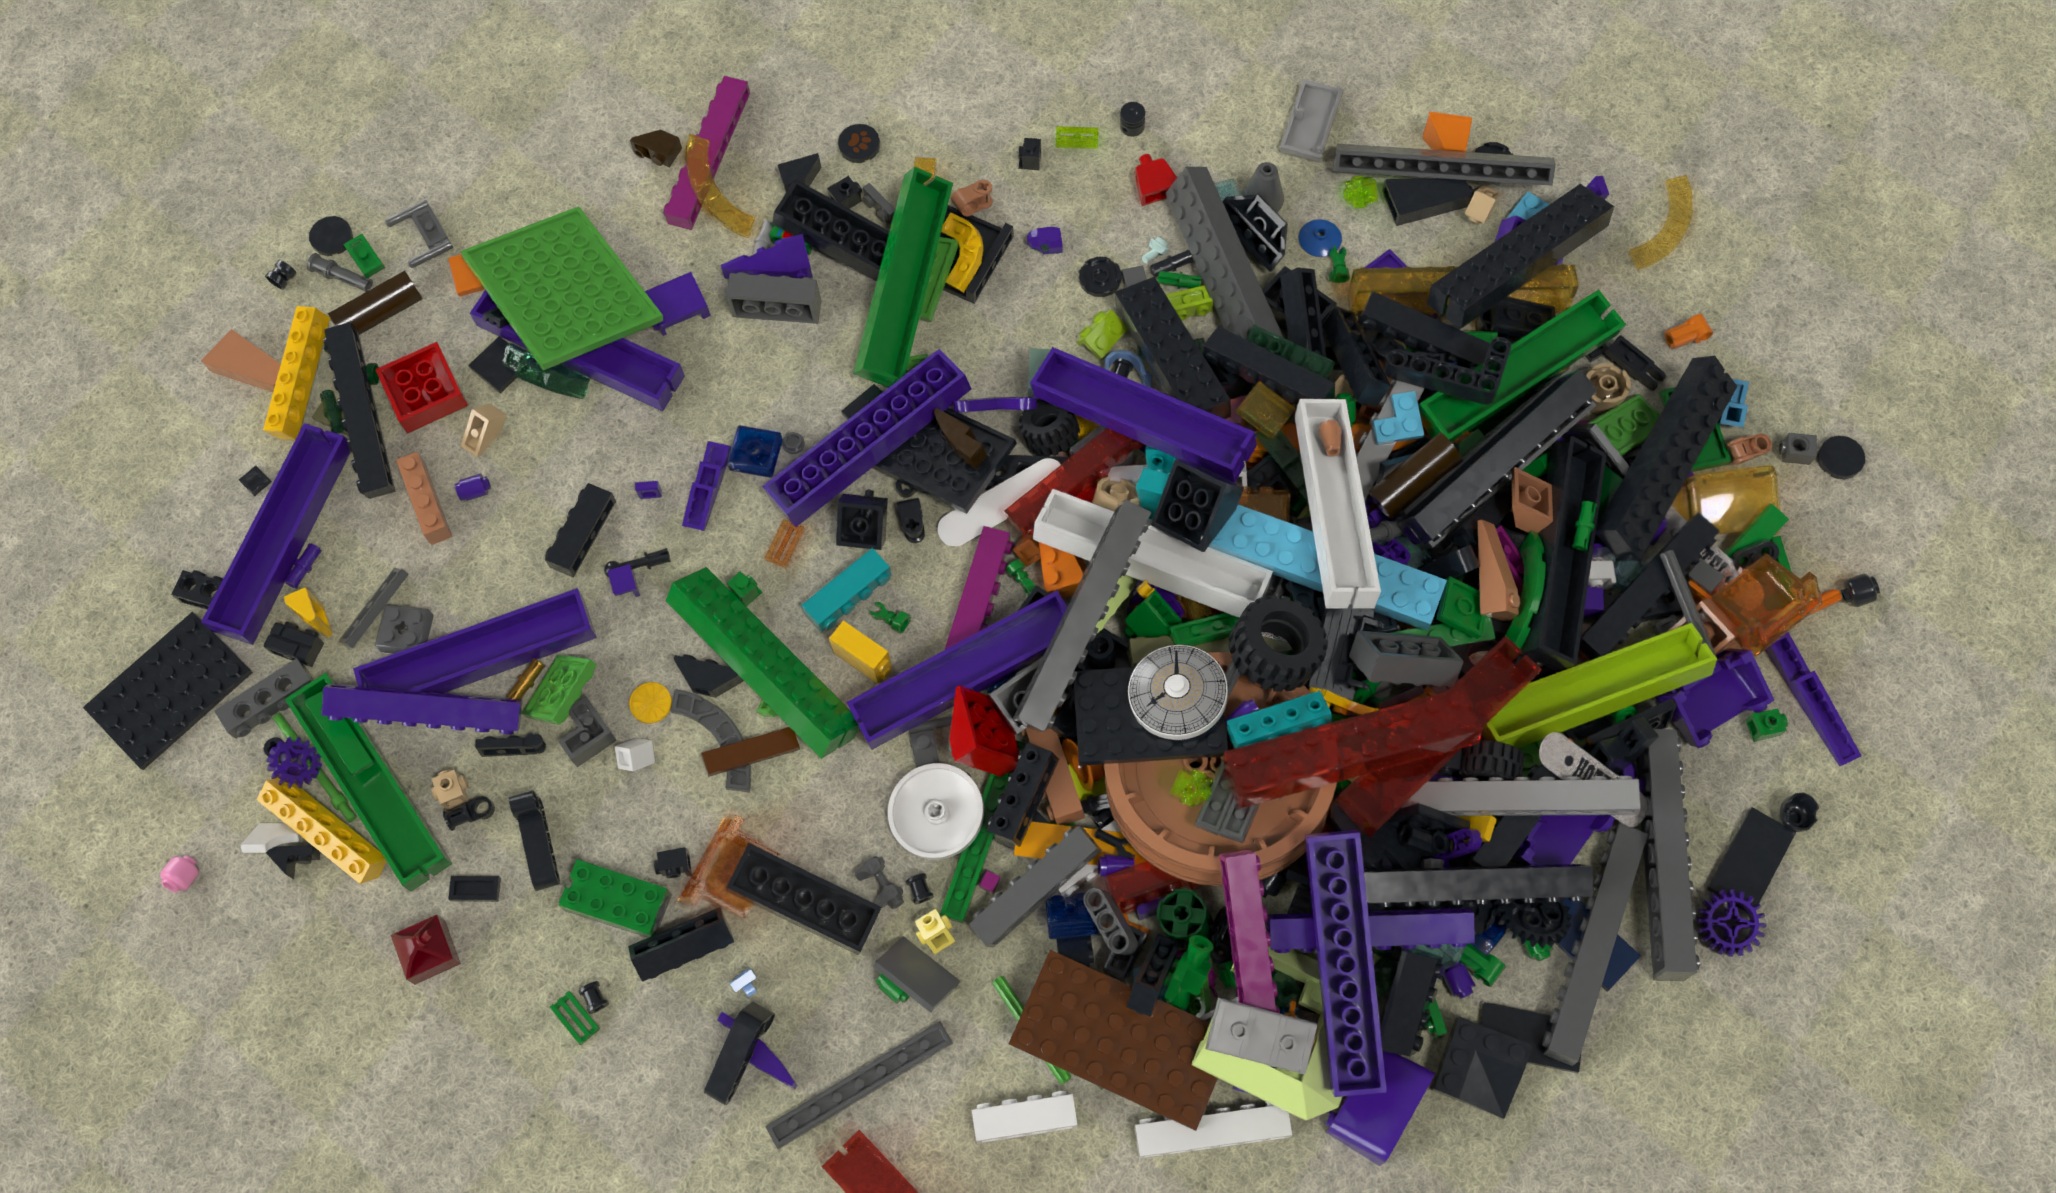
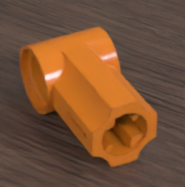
[1664,314,1714,349]

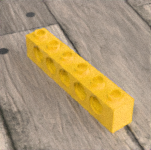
[263,306,330,441]
[257,778,387,884]

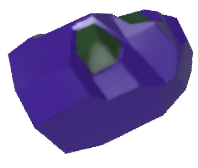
[1027,226,1063,254]

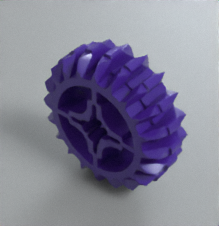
[1695,889,1767,957]

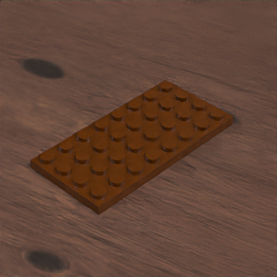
[1008,950,1218,1131]

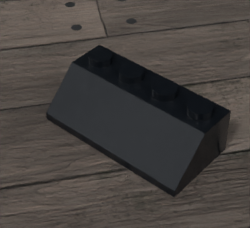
[1380,948,1444,1057]

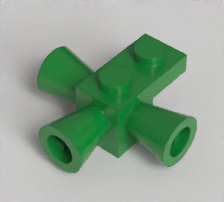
[1163,935,1213,1010]

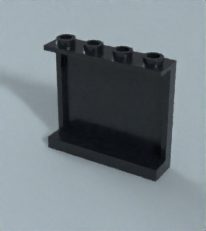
[940,205,1014,304]

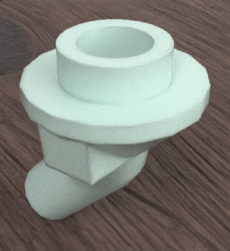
[1141,236,1170,263]

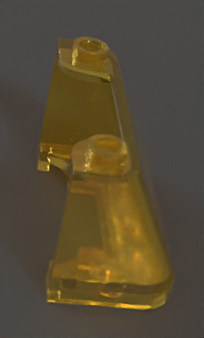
[1676,465,1780,535]

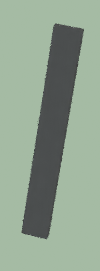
[765,1021,953,1150]

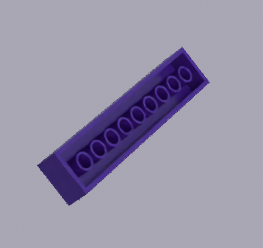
[762,349,972,528]
[1305,830,1387,1097]

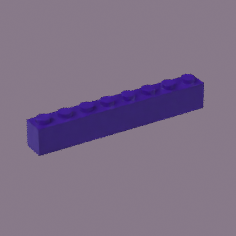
[321,684,522,734]
[1267,908,1475,953]

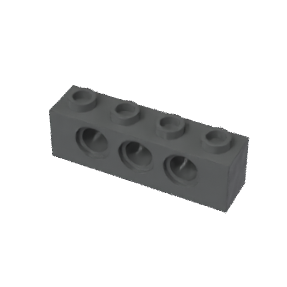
[214,658,314,739]

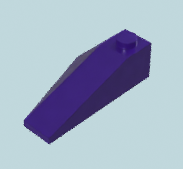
[721,234,813,279]

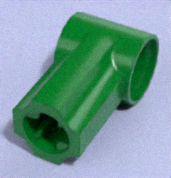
[1452,943,1506,987]

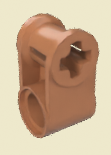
[951,180,993,216]
[1725,433,1772,466]

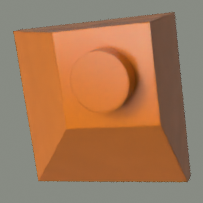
[1422,111,1472,152]

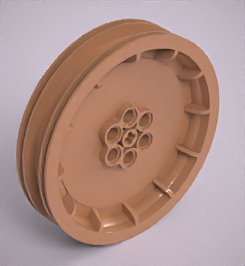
[1104,652,1339,886]

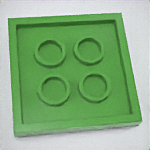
[521,654,597,725]

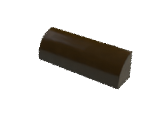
[328,270,423,335]
[1369,432,1463,519]

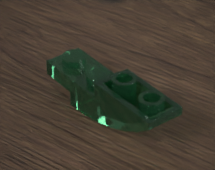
[1246,325,1335,379]
[502,343,590,399]

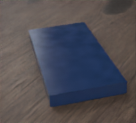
[1555,897,1641,992]

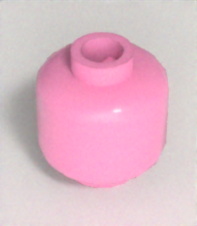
[160,855,199,893]

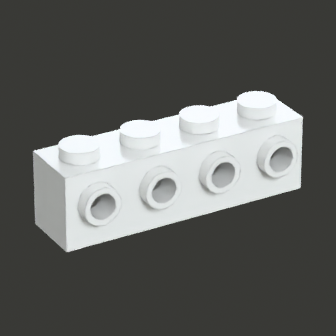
[972,1091,1078,1144]

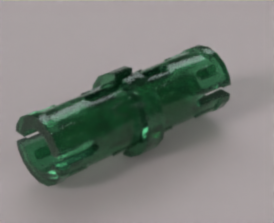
[320,390,345,433]

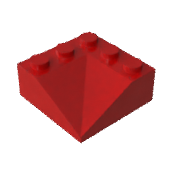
[375,342,469,434]
[949,685,1019,777]

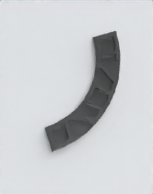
[671,689,751,793]

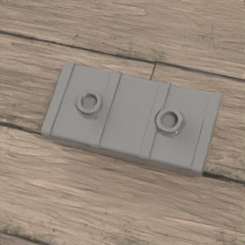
[1280,79,1344,162]
[1205,998,1317,1075]

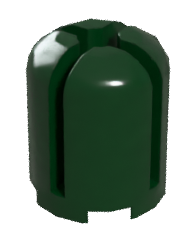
[1157,889,1213,948]

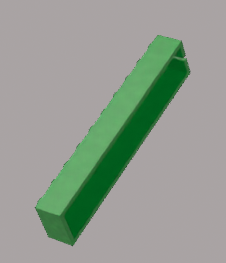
[853,167,953,388]
[1418,289,1626,443]
[666,567,860,759]
[285,673,452,892]

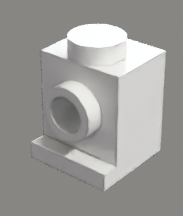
[1588,561,1616,591]

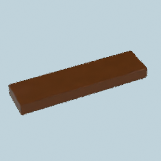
[701,727,800,777]

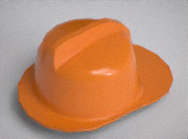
[1062,738,1105,791]

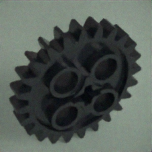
[1492,898,1572,948]

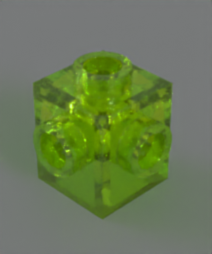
[1343,175,1378,208]
[1170,768,1213,807]

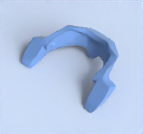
[1104,350,1152,388]

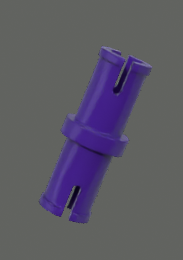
[284,543,322,589]

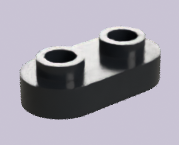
[1731,539,1779,573]

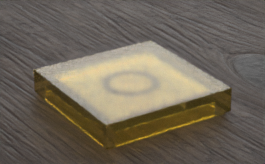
[1235,381,1296,440]

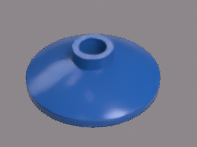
[1299,219,1342,257]

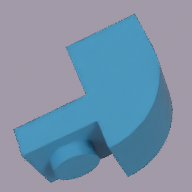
[1718,379,1749,427]

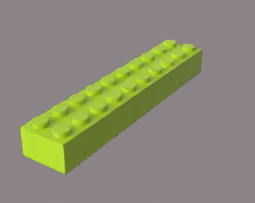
[1472,623,1717,748]

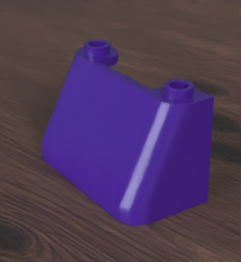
[1655,648,1774,748]
[1511,815,1615,865]
[1325,1051,1435,1166]

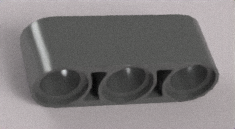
[1084,888,1137,955]

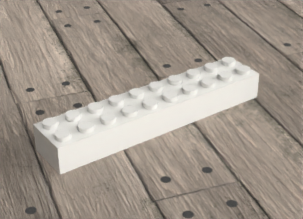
[1295,399,1381,608]
[1033,489,1273,617]

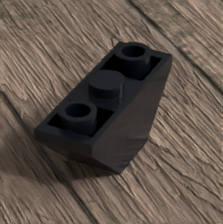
[674,654,744,698]

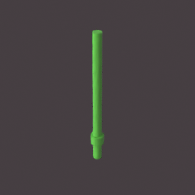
[273,713,357,823]

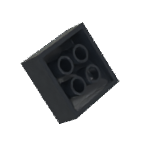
[1151,459,1244,552]
[1431,1016,1533,1119]

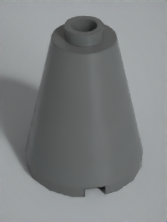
[1242,162,1284,213]

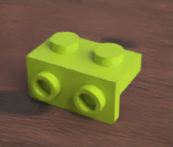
[1166,285,1213,321]
[1076,309,1128,359]

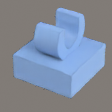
[729,967,757,997]

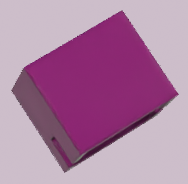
[980,870,1000,894]

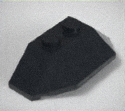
[1222,194,1288,272]

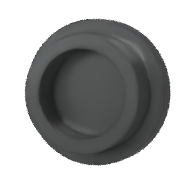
[782,432,805,454]

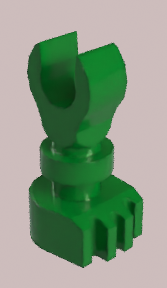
[1329,245,1350,283]
[1006,559,1036,596]
[869,602,911,634]

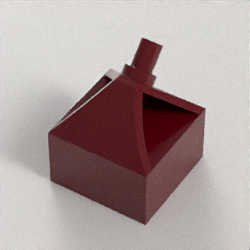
[391,914,461,985]

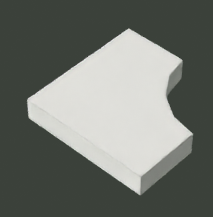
[241,823,302,853]

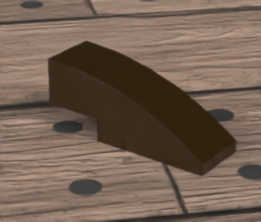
[934,408,987,469]

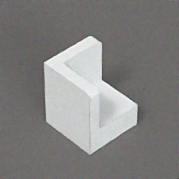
[615,738,655,771]

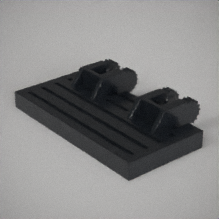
[1305,604,1384,701]

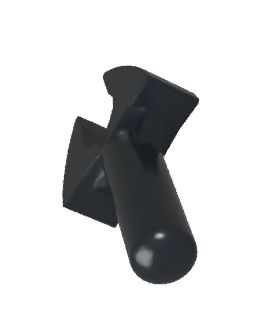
[1094,829,1135,859]

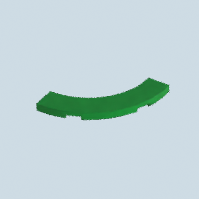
[1502,531,1546,655]

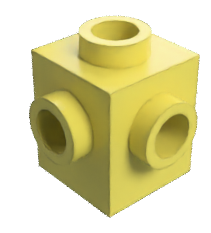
[915,908,955,954]

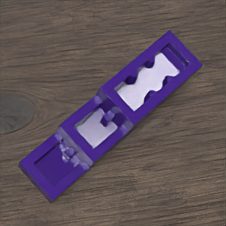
[682,441,731,531]
[717,1012,798,1090]

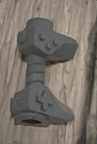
[855,856,904,909]

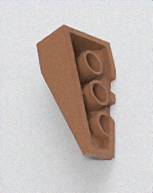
[1478,520,1520,621]

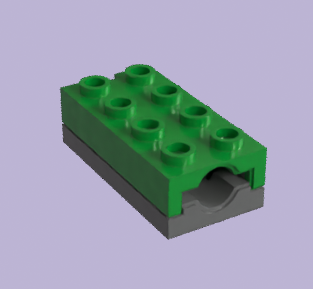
[558,859,672,938]

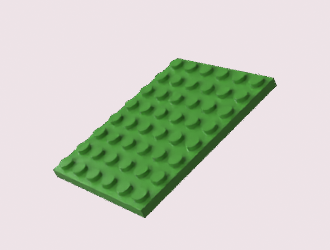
[461,206,663,370]

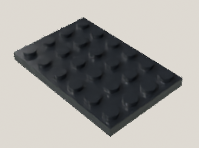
[872,408,1017,514]
[83,611,253,770]
[1074,662,1228,766]

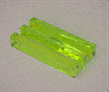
[1056,126,1099,149]

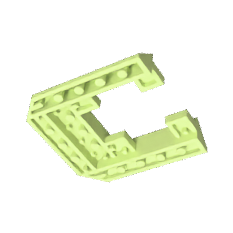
[1191,947,1342,1121]

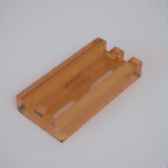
[765,519,805,568]

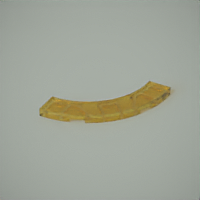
[685,133,755,239]
[1629,175,1693,271]

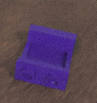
[645,272,711,336]

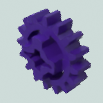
[266,737,322,789]

